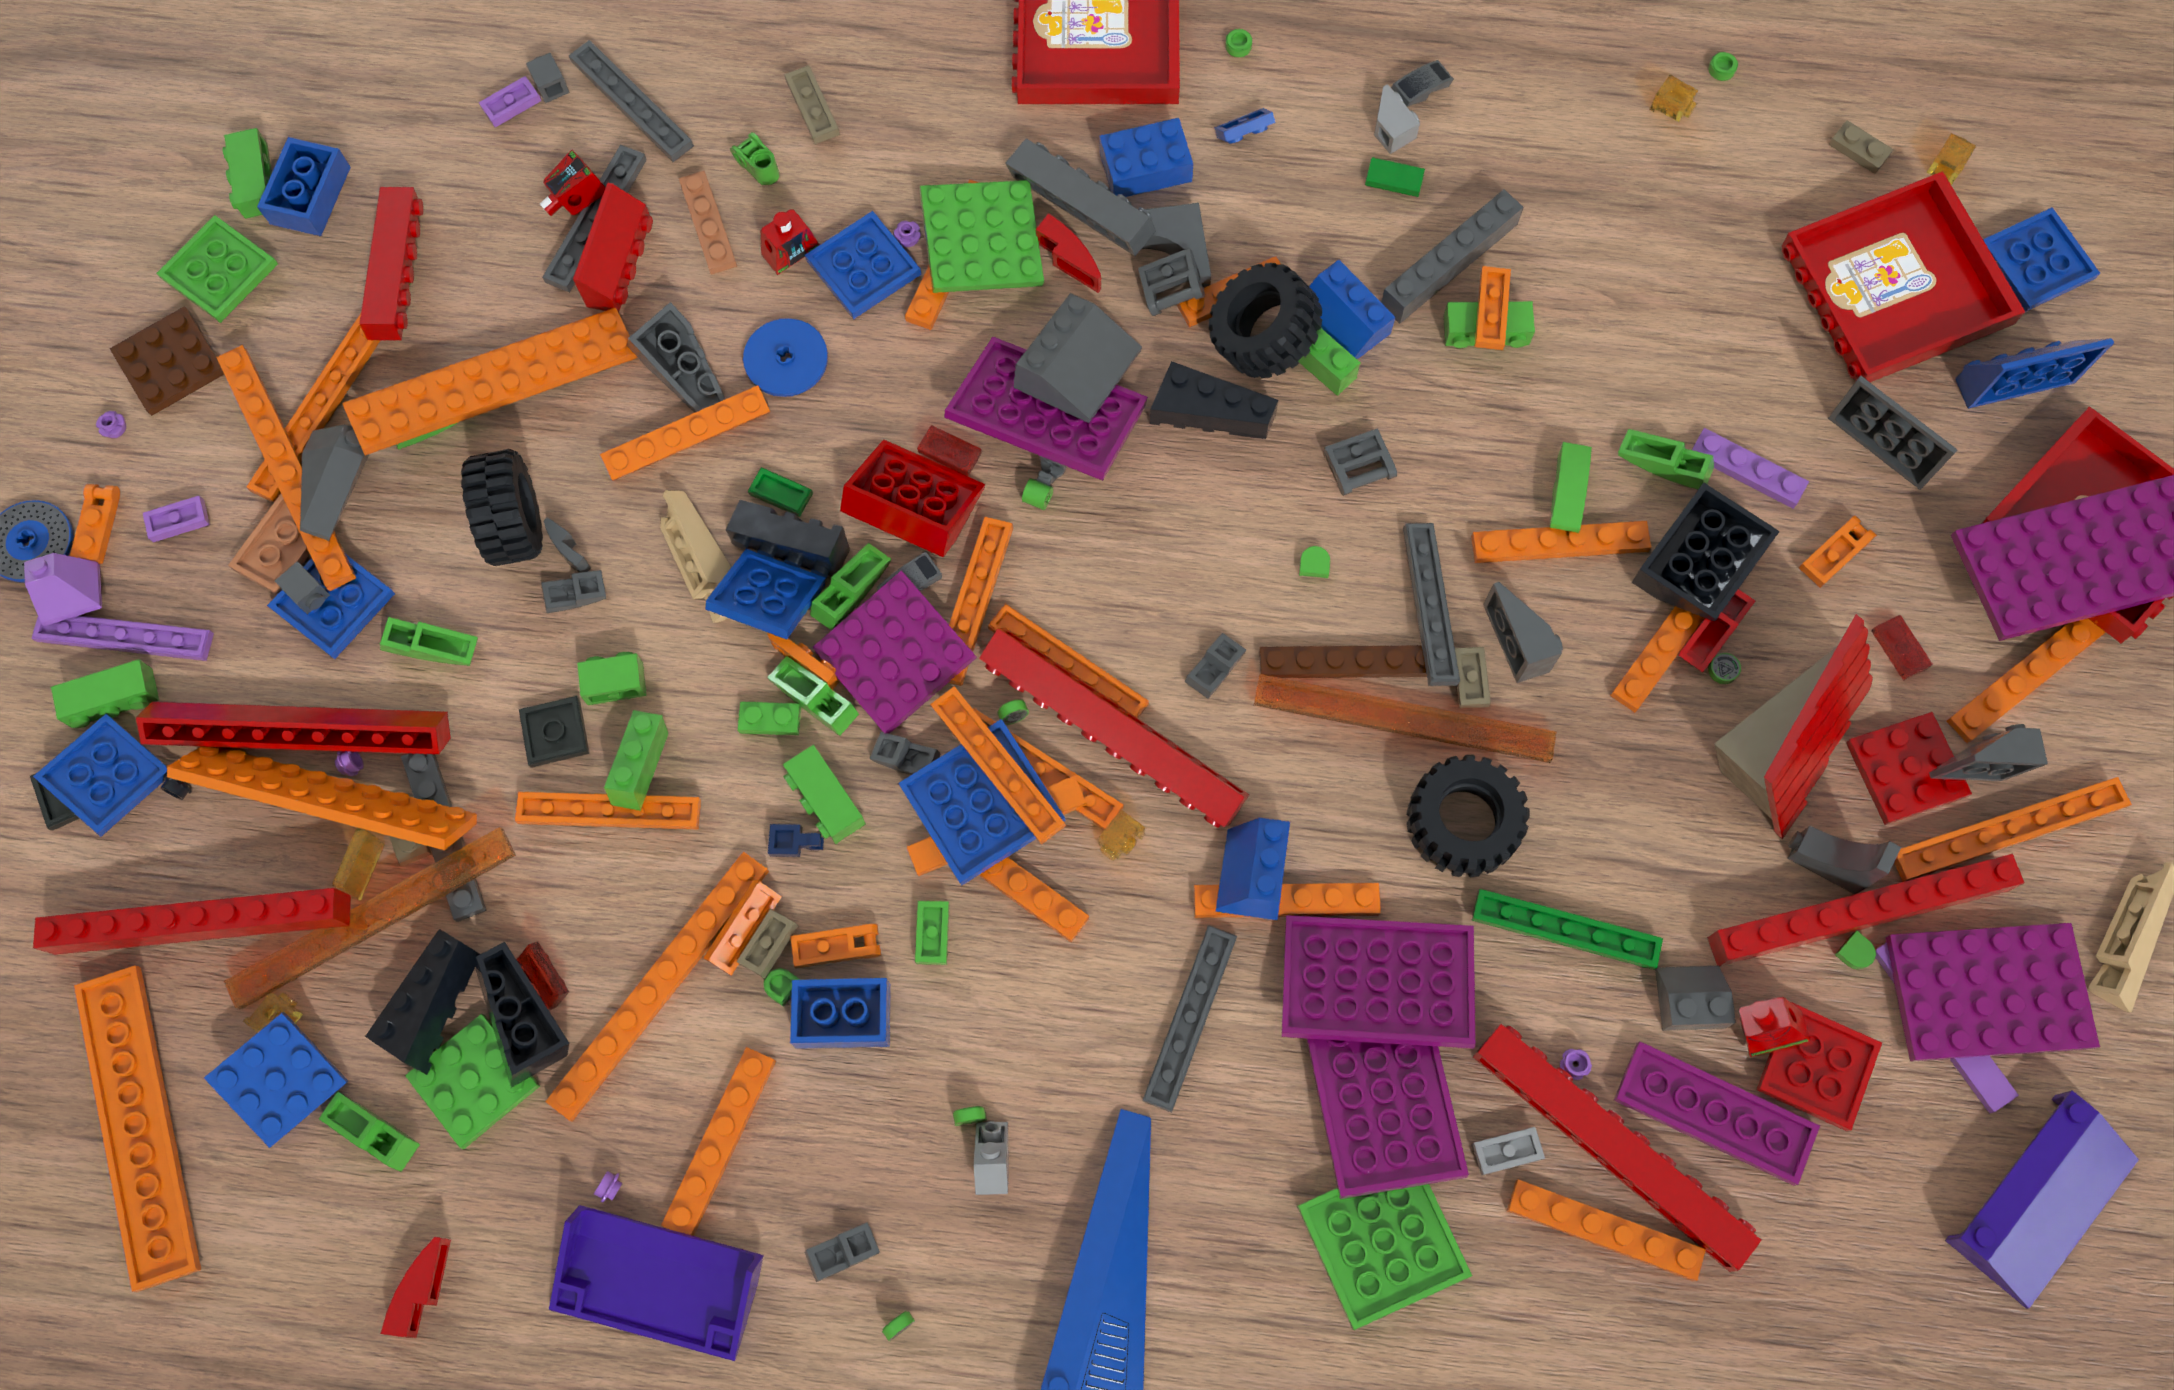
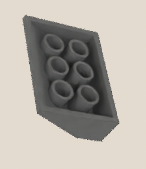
[1013,293,1142,423]
[1828,376,1957,490]

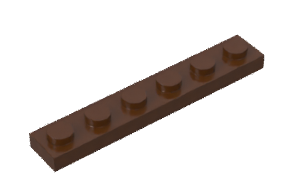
[1259,645,1427,679]

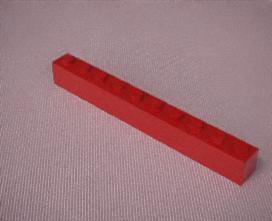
[979,628,1249,828]
[136,702,451,754]
[1707,854,2025,967]
[33,888,351,955]
[1473,1024,1762,1272]

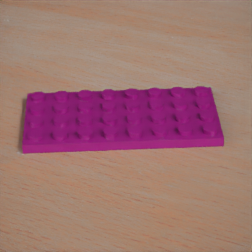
[1950,475,2174,641]

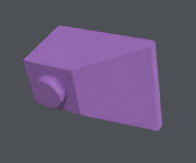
[24,553,102,626]

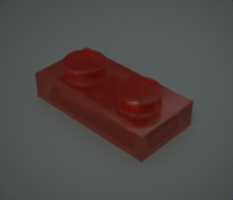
[917,425,982,476]
[1871,615,1933,681]
[516,941,569,1011]

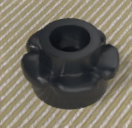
[161,777,192,800]

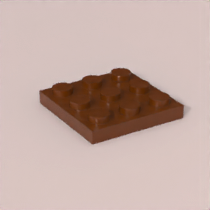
[109,306,224,416]

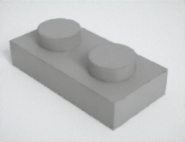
[1472,1127,1545,1176]

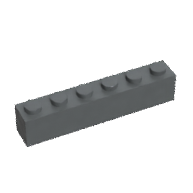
[1005,138,1156,256]
[1381,189,1524,324]

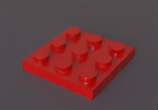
[1846,712,1972,825]
[1756,1002,1882,1131]

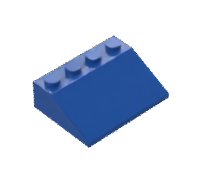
[1955,338,2114,409]

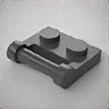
[1138,248,1205,316]
[1324,428,1397,496]

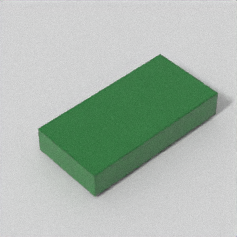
[1365,157,1425,197]
[748,467,813,517]

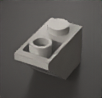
[1374,84,1420,154]
[974,1121,1009,1195]

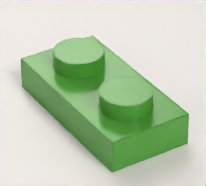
[738,702,801,736]
[915,901,950,965]

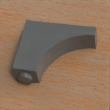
[1142,203,1211,288]
[1787,826,1901,895]

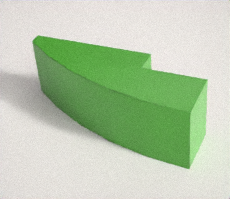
[1618,429,1714,490]
[1550,442,1592,533]
[810,543,891,631]
[380,617,478,666]
[767,656,859,736]
[319,1091,420,1172]

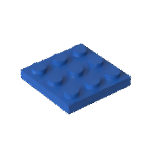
[1983,207,2100,312]
[805,211,922,319]
[705,549,826,639]
[267,555,395,659]
[33,714,167,837]
[204,1011,348,1148]

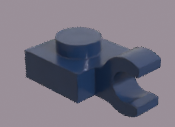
[768,824,824,857]

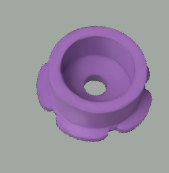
[894,220,921,247]
[96,411,126,438]
[335,751,364,776]
[1560,1049,1592,1080]
[594,1171,622,1203]

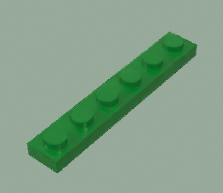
[1471,889,1663,970]

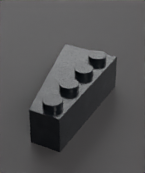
[1150,361,1279,439]
[726,500,850,578]
[365,929,480,1075]
[476,942,569,1088]

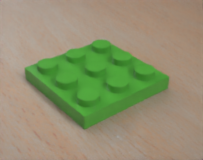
[156,215,278,323]
[405,1014,540,1149]

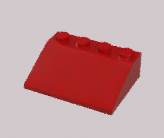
[840,439,985,557]

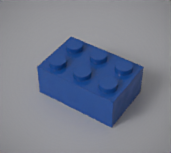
[1099,118,1193,197]
[257,137,351,236]
[790,978,891,1049]

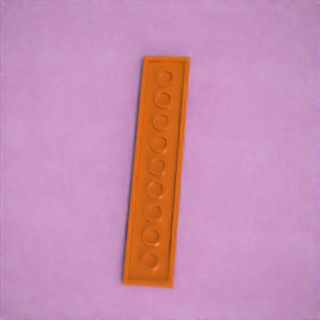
[342,308,638,456]
[167,746,477,850]
[74,965,201,1292]

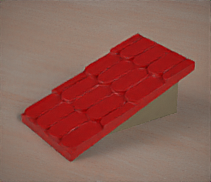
[1714,614,1873,839]

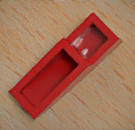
[1036,213,1101,293]
[1677,589,1756,673]
[380,1237,451,1338]

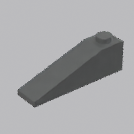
[627,302,725,413]
[300,424,369,541]

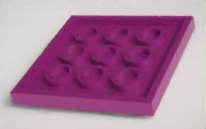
[812,570,977,734]

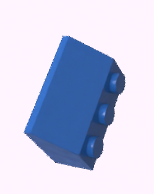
[1309,260,1396,359]
[1216,818,1290,920]

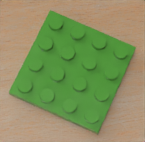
[920,180,1044,293]
[1297,1184,1472,1330]

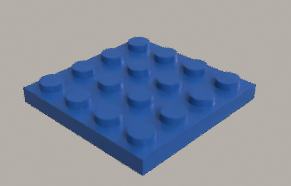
[898,719,1066,886]

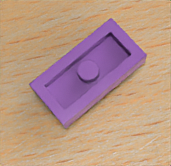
[479,76,541,127]
[143,496,210,542]

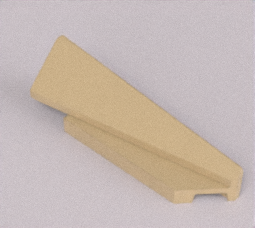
[660,490,731,623]
[2088,862,2174,1013]

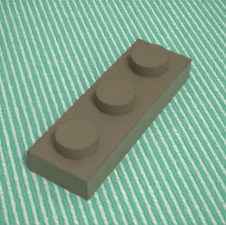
[784,65,840,144]

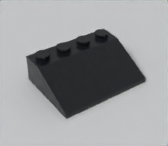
[1631,483,1780,622]

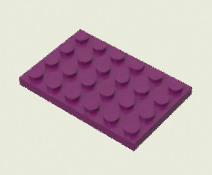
[944,336,1148,481]
[1282,915,1476,1049]
[1885,923,2100,1062]
[1306,1039,1469,1199]

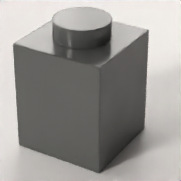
[526,53,570,103]
[275,561,330,615]

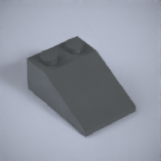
[1483,582,1563,683]
[1929,724,2048,781]

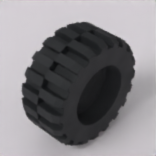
[1209,263,1322,378]
[461,449,543,566]
[1406,755,1530,877]

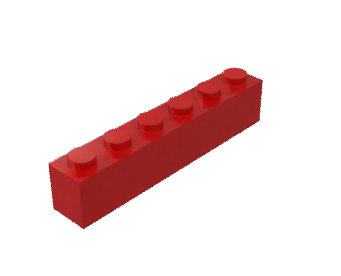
[359,187,423,341]

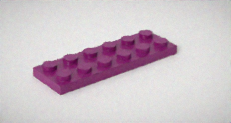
[1614,1041,1820,1186]

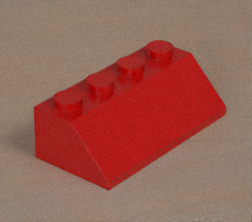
[573,183,653,313]

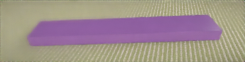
[31,616,214,661]
[1875,943,2019,1114]

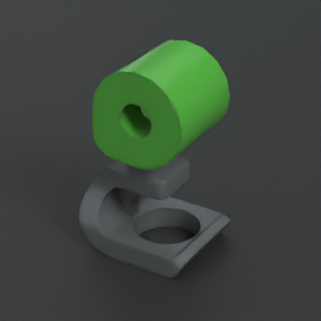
[1022,456,1066,510]

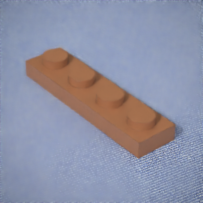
[678,170,737,275]

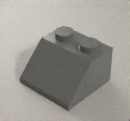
[1655,966,1736,1031]

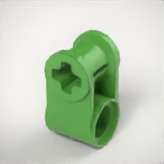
[730,132,780,185]

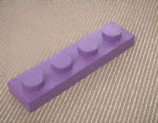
[1692,428,1809,509]

